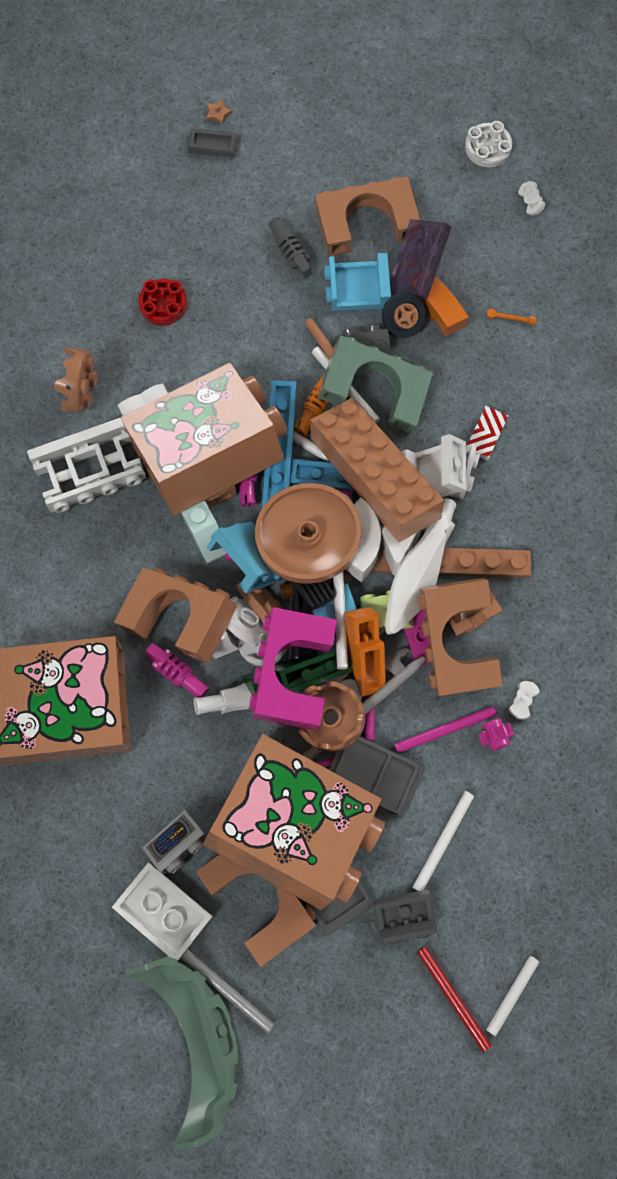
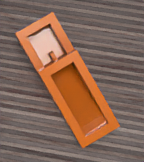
[408,271,469,337]
[345,606,386,697]

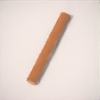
[305,318,333,359]

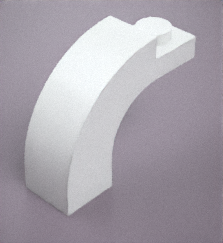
[344,494,381,582]

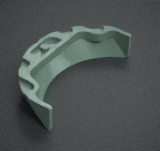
[125,956,239,1151]

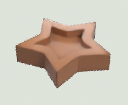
[206,99,232,124]

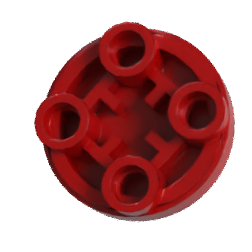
[138,279,187,326]

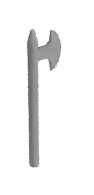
[302,648,426,760]

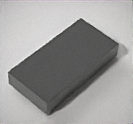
[188,128,238,158]

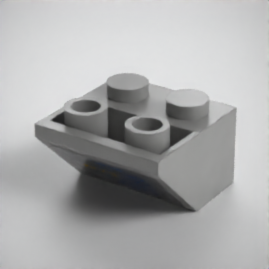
[142,810,207,874]

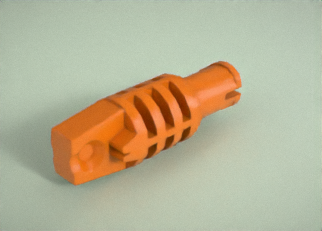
[294,374,330,436]

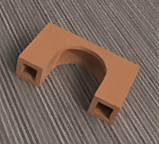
[315,176,422,257]
[114,567,237,664]
[417,578,503,696]
[196,854,317,967]

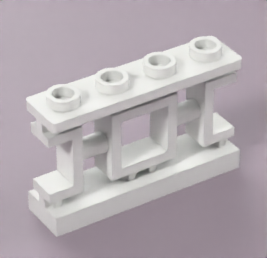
[27,418,146,513]

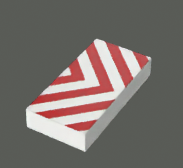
[466,406,508,461]

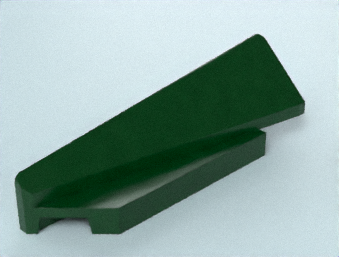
[242,641,353,694]

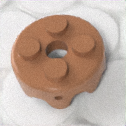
[54,347,98,413]
[299,681,365,752]

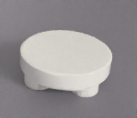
[465,121,512,167]

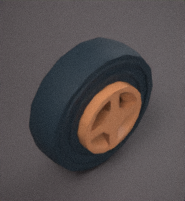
[381,293,426,338]

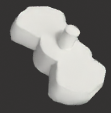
[518,181,545,216]
[509,681,540,720]

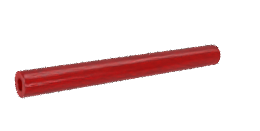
[417,946,492,1052]

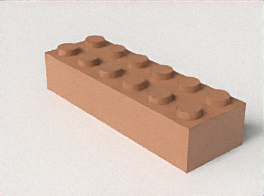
[310,398,444,543]

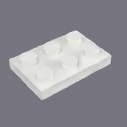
[112,862,213,961]

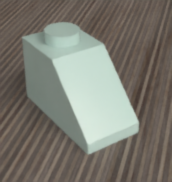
[181,500,226,564]

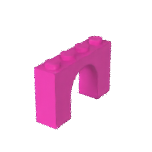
[248,607,337,730]

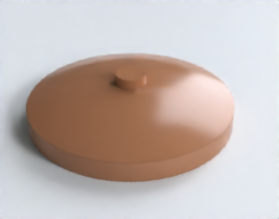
[255,483,362,583]

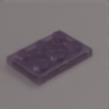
[390,219,452,299]

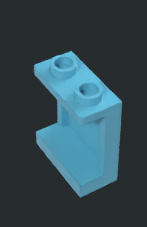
[324,253,391,311]
[207,521,281,594]

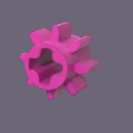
[479,719,514,751]

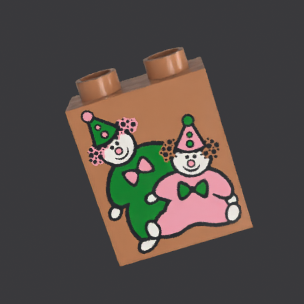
[120,363,288,516]
[0,636,131,766]
[203,734,385,910]

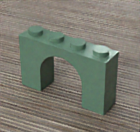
[317,336,433,433]

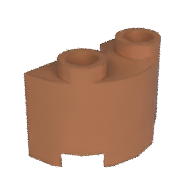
[448,589,503,637]

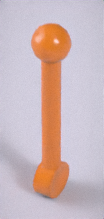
[487,309,537,326]

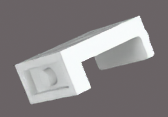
[402,434,466,497]

